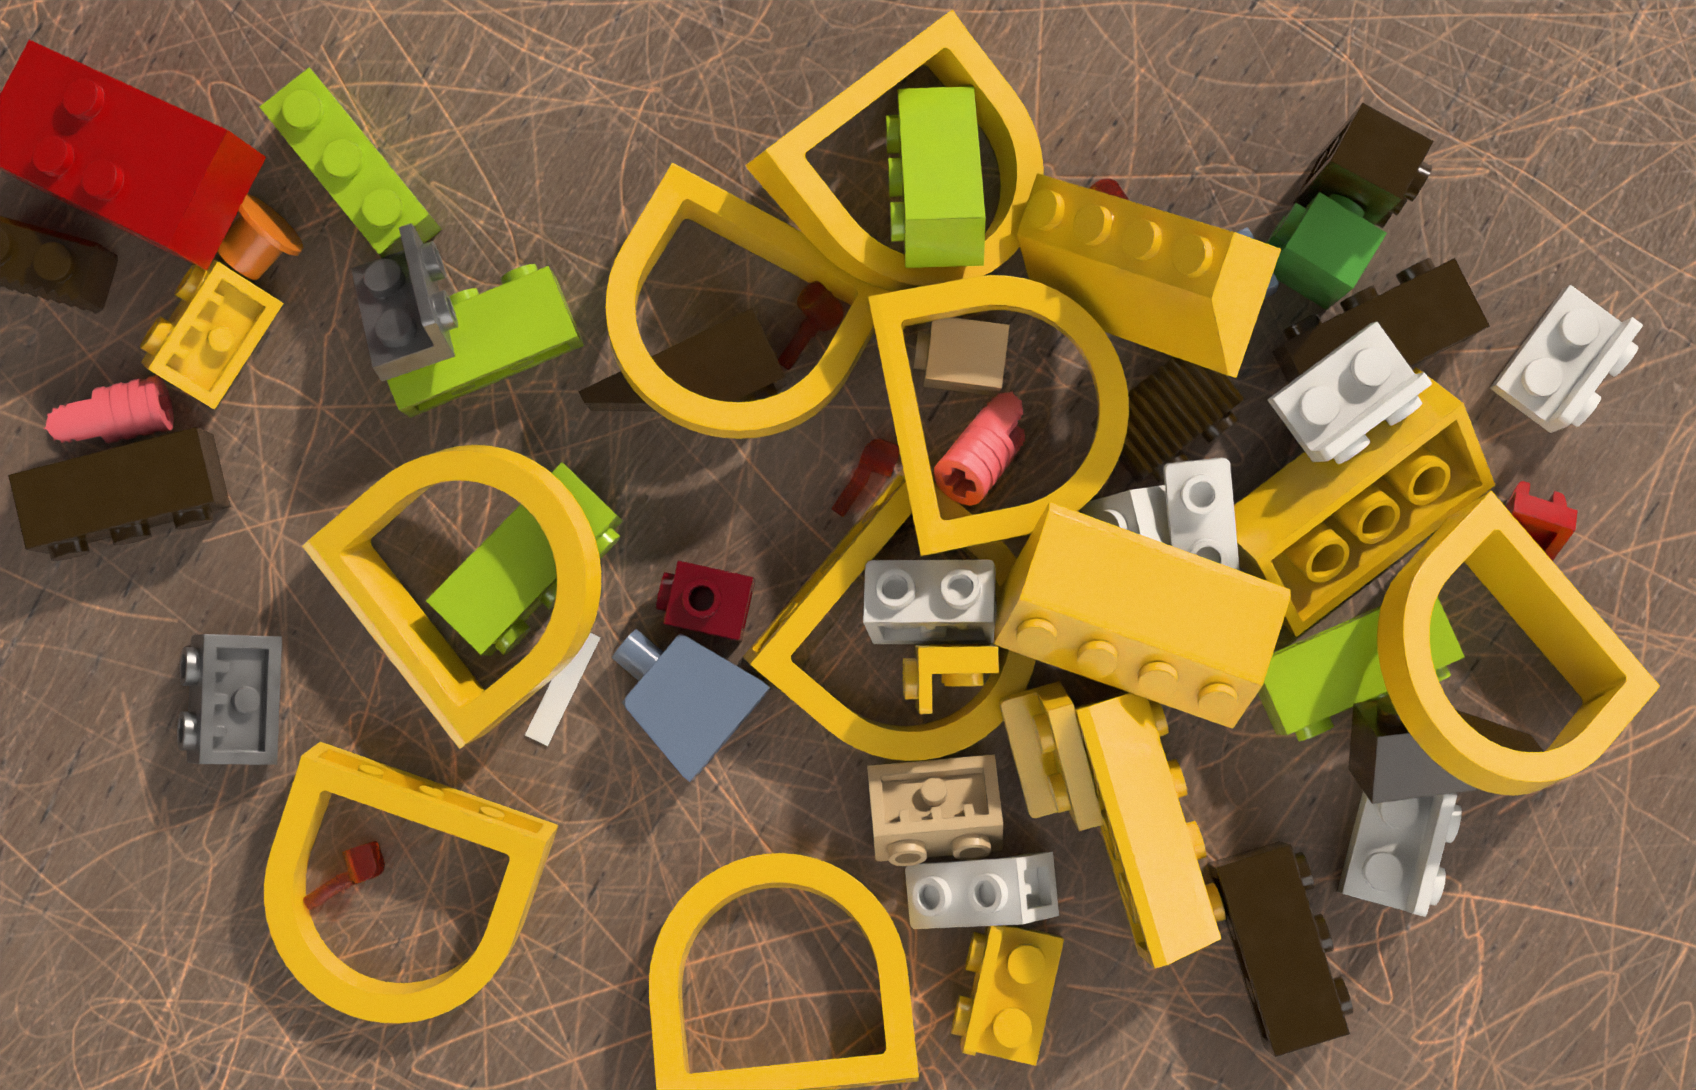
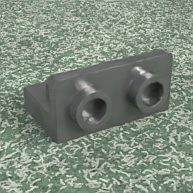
[351,223,458,382]
[177,634,282,765]

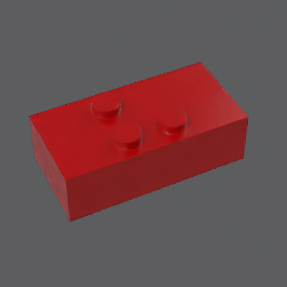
[0,39,266,271]

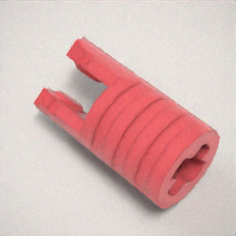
[44,375,174,444]
[933,391,1025,506]

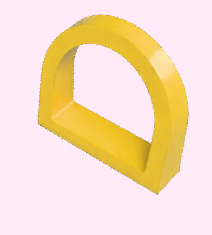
[745,10,1044,291]
[606,163,894,439]
[868,275,1129,556]
[302,445,601,749]
[743,468,1036,761]
[1377,491,1660,796]
[264,742,559,1023]
[649,853,919,1090]

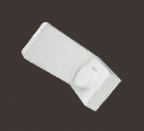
[1163,458,1240,571]
[905,852,1059,929]

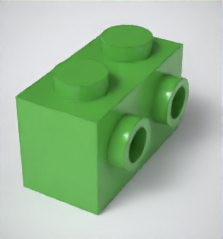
[1266,192,1387,310]

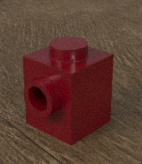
[656,560,756,642]

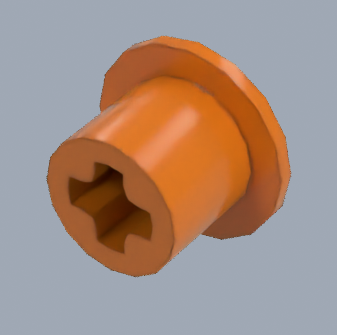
[217,193,304,280]

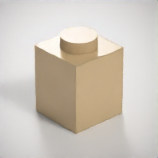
[913,317,1010,396]

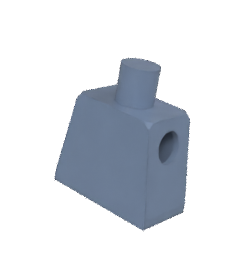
[611,629,771,782]

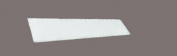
[525,633,600,746]

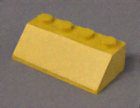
[1017,173,1281,378]
[1234,367,1495,637]
[993,502,1291,729]
[1074,692,1226,969]

